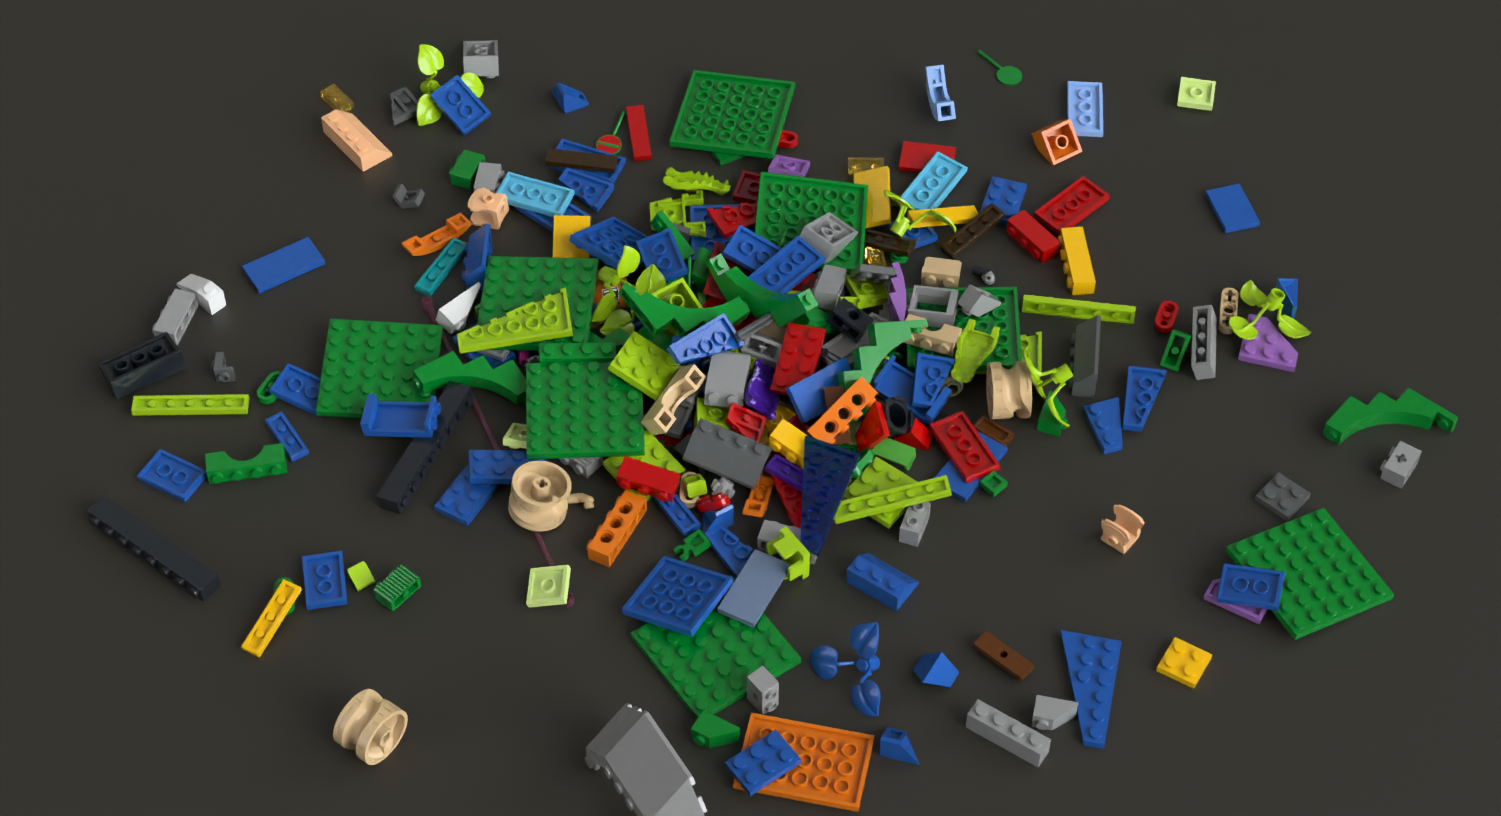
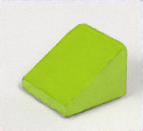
[682,474,707,498]
[347,561,375,591]

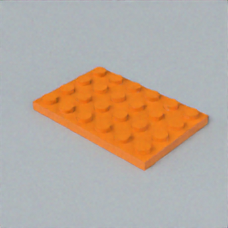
[733,713,875,812]

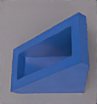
[551,83,589,114]
[1276,278,1298,319]
[701,504,734,534]
[913,652,959,689]
[879,727,920,765]

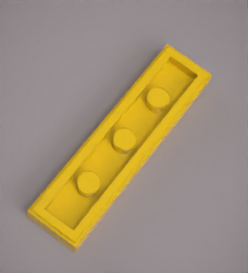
[907,205,978,228]
[241,579,302,658]

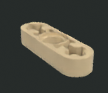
[1218,288,1238,334]

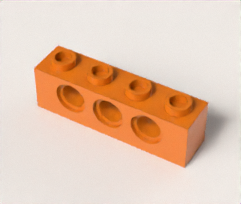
[805,376,878,448]
[586,490,647,568]

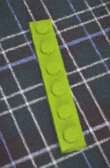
[1022,295,1136,324]
[131,394,250,416]
[831,475,952,524]

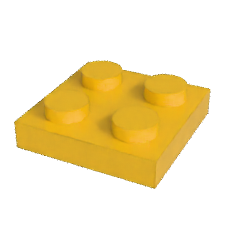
[1156,637,1212,689]

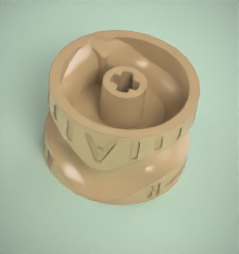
[986,361,1032,420]
[508,461,571,532]
[333,689,408,765]

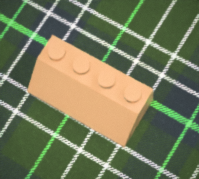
[321,109,392,172]

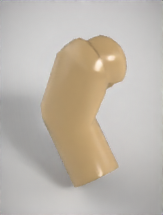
[568,493,595,509]

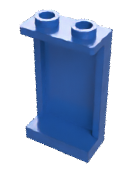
[871,355,952,426]
[360,394,441,438]

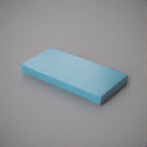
[901,151,968,210]
[496,172,575,217]

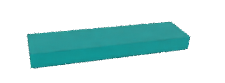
[414,237,466,297]

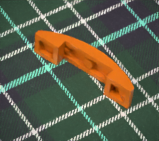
[401,212,472,256]
[743,470,774,517]

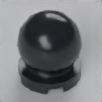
[865,396,914,438]

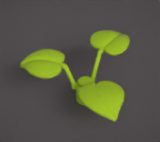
[416,44,484,126]
[884,190,956,237]
[592,245,640,322]
[600,264,674,339]
[1228,280,1311,340]
[1022,348,1074,428]

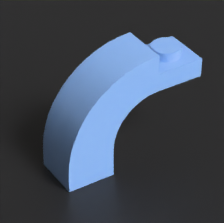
[925,64,956,121]

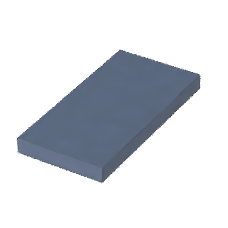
[717,549,791,628]

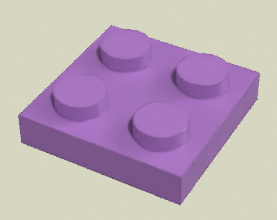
[768,154,810,177]

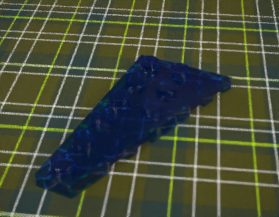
[800,435,860,557]

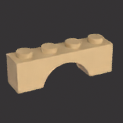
[641,364,706,435]

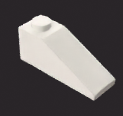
[176,274,226,315]
[436,282,481,335]

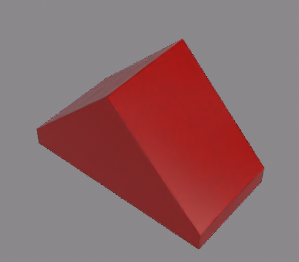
[892,418,933,451]

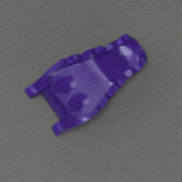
[744,358,779,421]

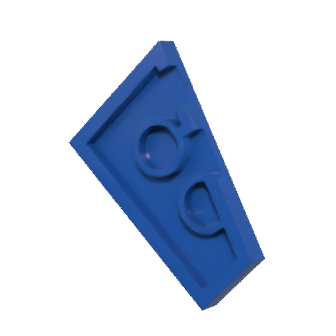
[558,167,614,213]
[911,353,955,409]

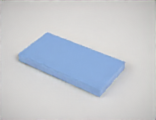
[1067,81,1103,137]

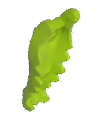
[663,167,731,195]
[951,319,1000,383]

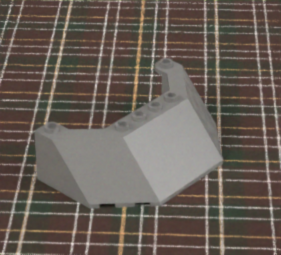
[584,703,707,816]

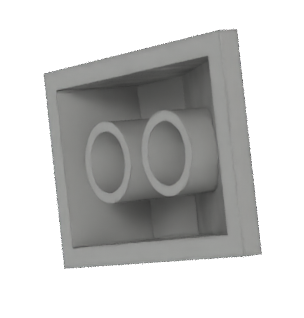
[463,40,499,78]
[800,212,858,264]

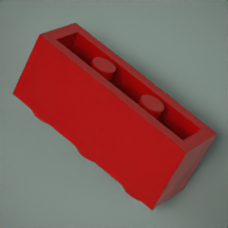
[1006,210,1060,264]
[617,456,680,502]

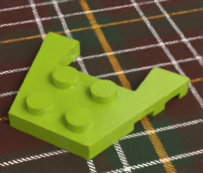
[650,190,706,237]
[821,267,889,309]

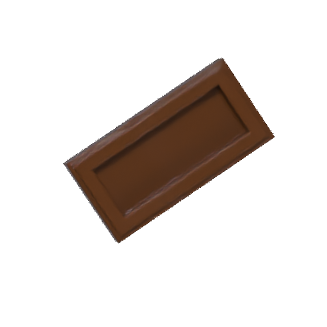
[973,415,1014,446]

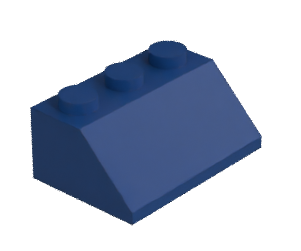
[462,224,493,289]
[846,553,919,611]

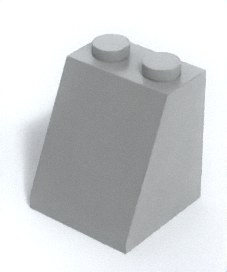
[704,352,751,407]

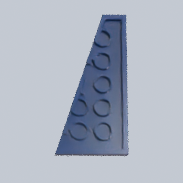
[1060,630,1122,749]

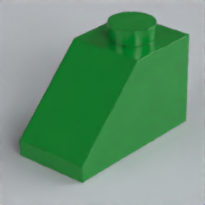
[1160,329,1192,372]
[1037,390,1068,437]
[691,710,740,749]

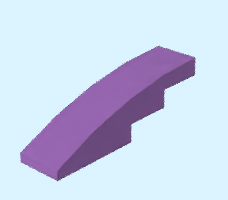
[887,262,906,322]

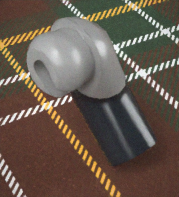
[972,265,995,285]

